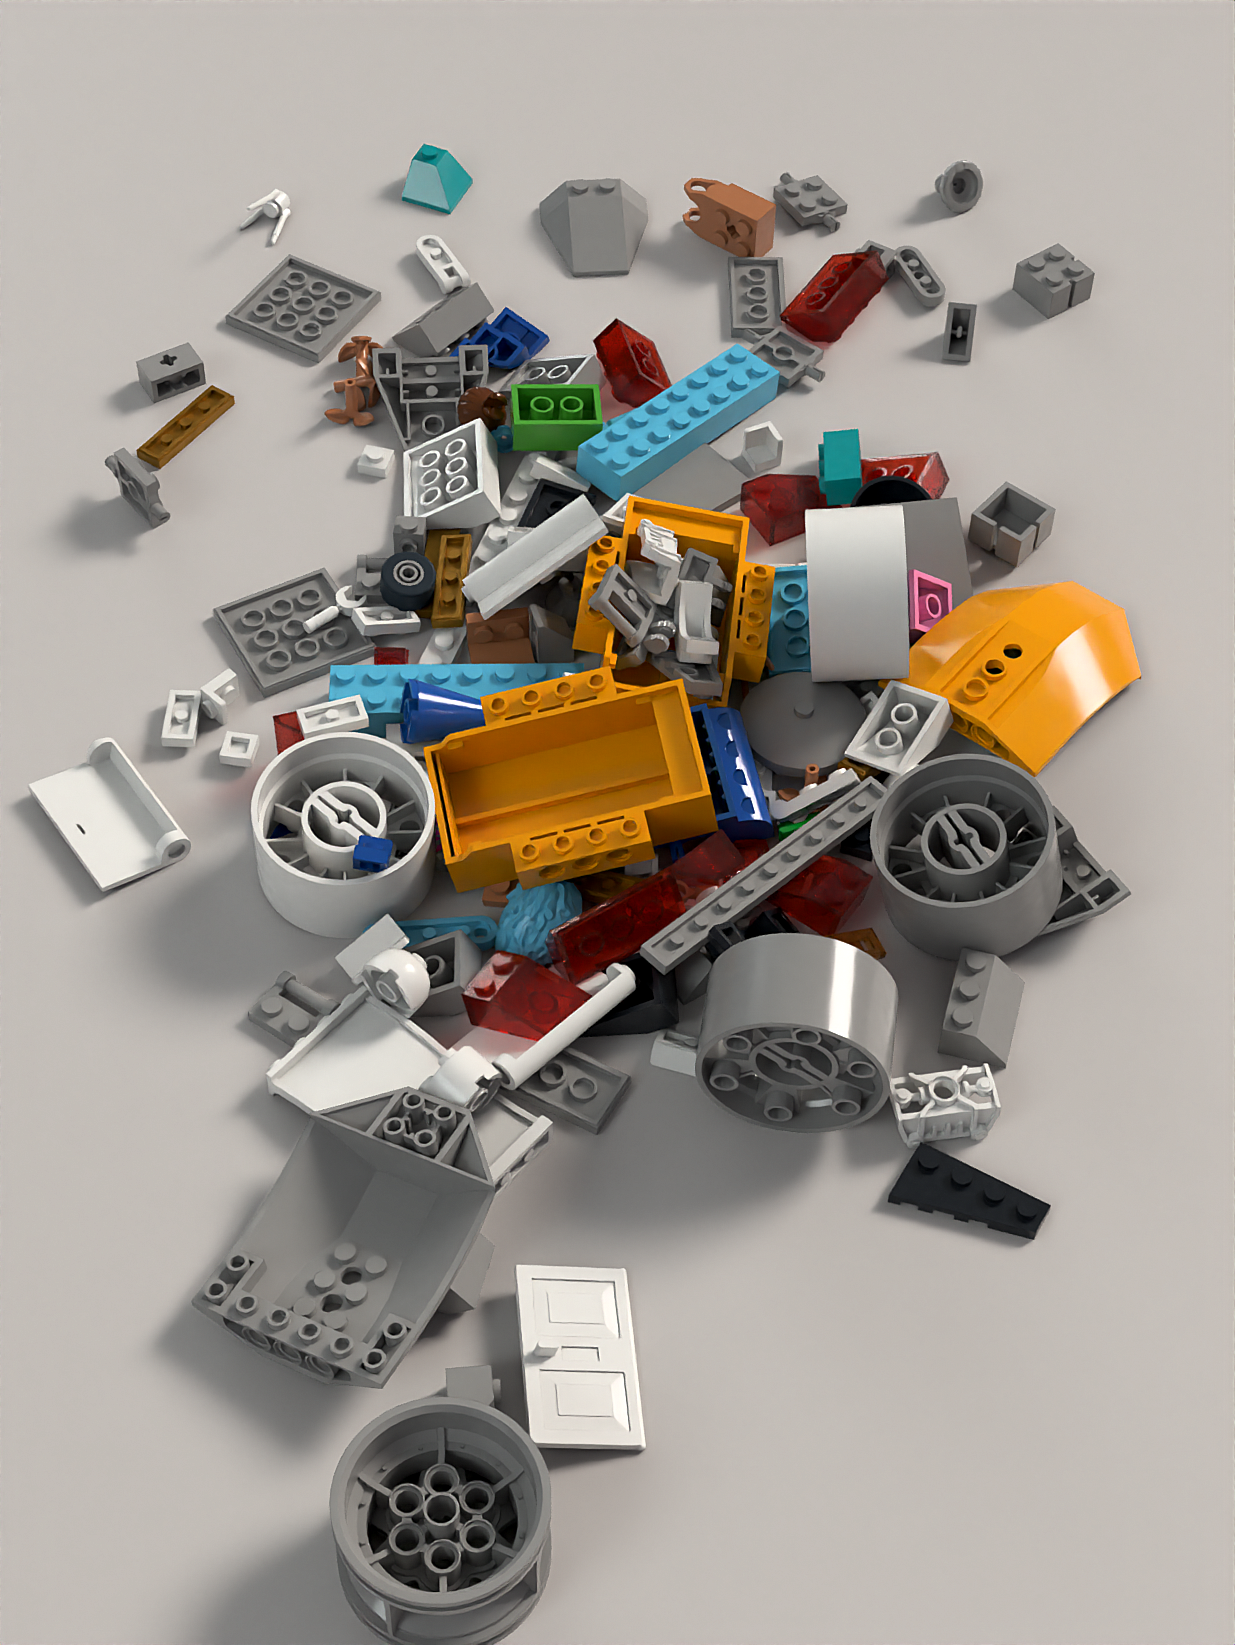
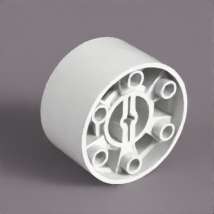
[805,505,909,682]
[251,732,436,938]

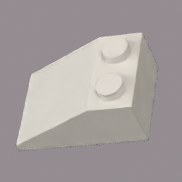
[844,679,954,777]

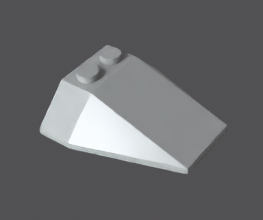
[539,178,648,277]
[372,345,489,452]
[1012,806,1131,938]

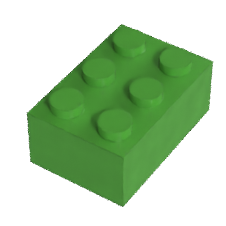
[510,384,603,451]

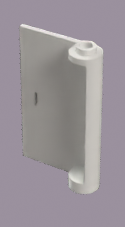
[28,737,192,892]
[448,954,636,1090]

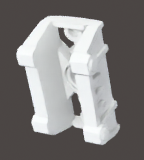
[624,519,681,605]
[889,1063,1001,1149]

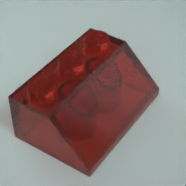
[593,318,672,408]

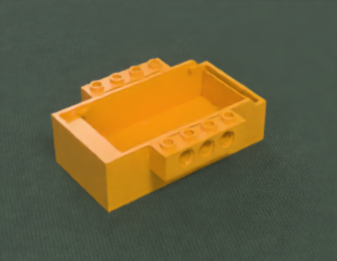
[572,496,775,709]
[423,666,719,893]

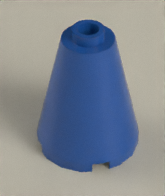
[400,679,486,744]

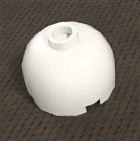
[361,948,430,1018]

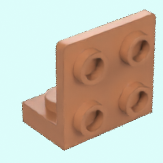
[465,607,534,664]

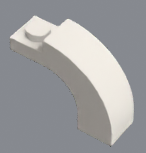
[674,580,719,664]

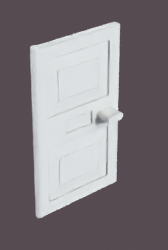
[514,1264,646,1451]

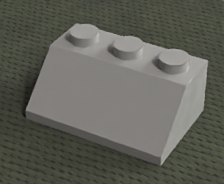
[392,282,495,358]
[938,947,1025,1068]

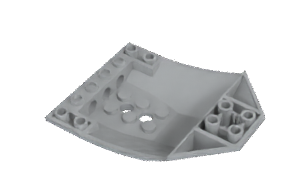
[191,1086,496,1389]

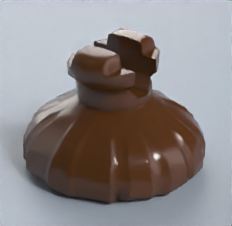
[457,386,508,433]

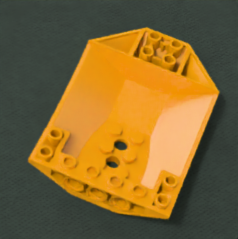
[878,581,1141,777]

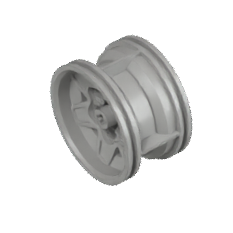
[329,1397,552,1645]

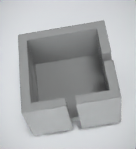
[1012,243,1095,319]
[967,481,1056,567]

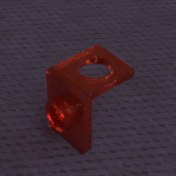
[374,647,409,665]

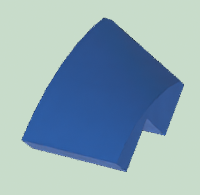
[449,307,550,369]

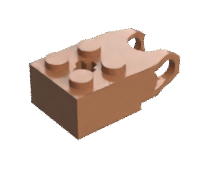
[683,178,776,257]

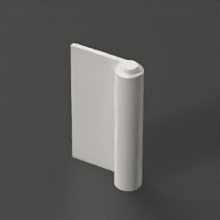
[461,494,609,620]

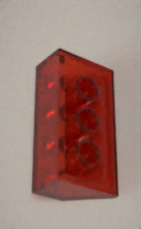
[779,250,889,343]
[545,866,687,987]

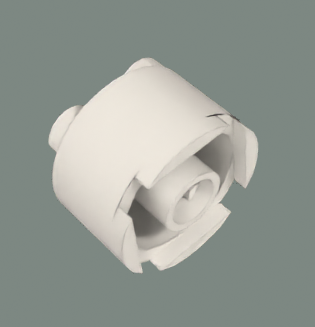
[418,1046,503,1114]

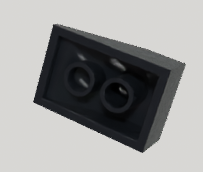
[578,952,679,1038]

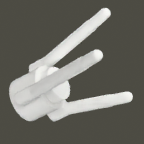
[240,189,291,245]

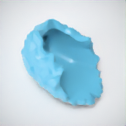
[495,880,584,977]

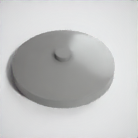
[740,672,867,777]

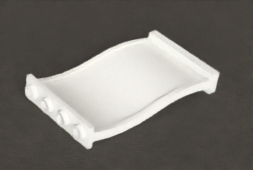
[266,985,553,1202]

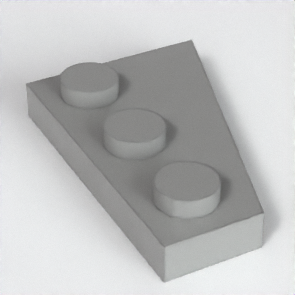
[646,650,723,699]

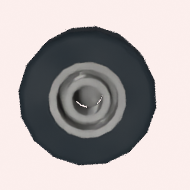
[380,551,436,612]

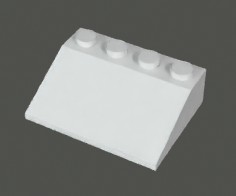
[403,418,501,530]

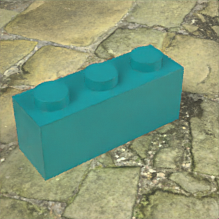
[818,429,862,506]

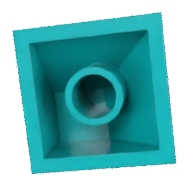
[402,144,473,214]

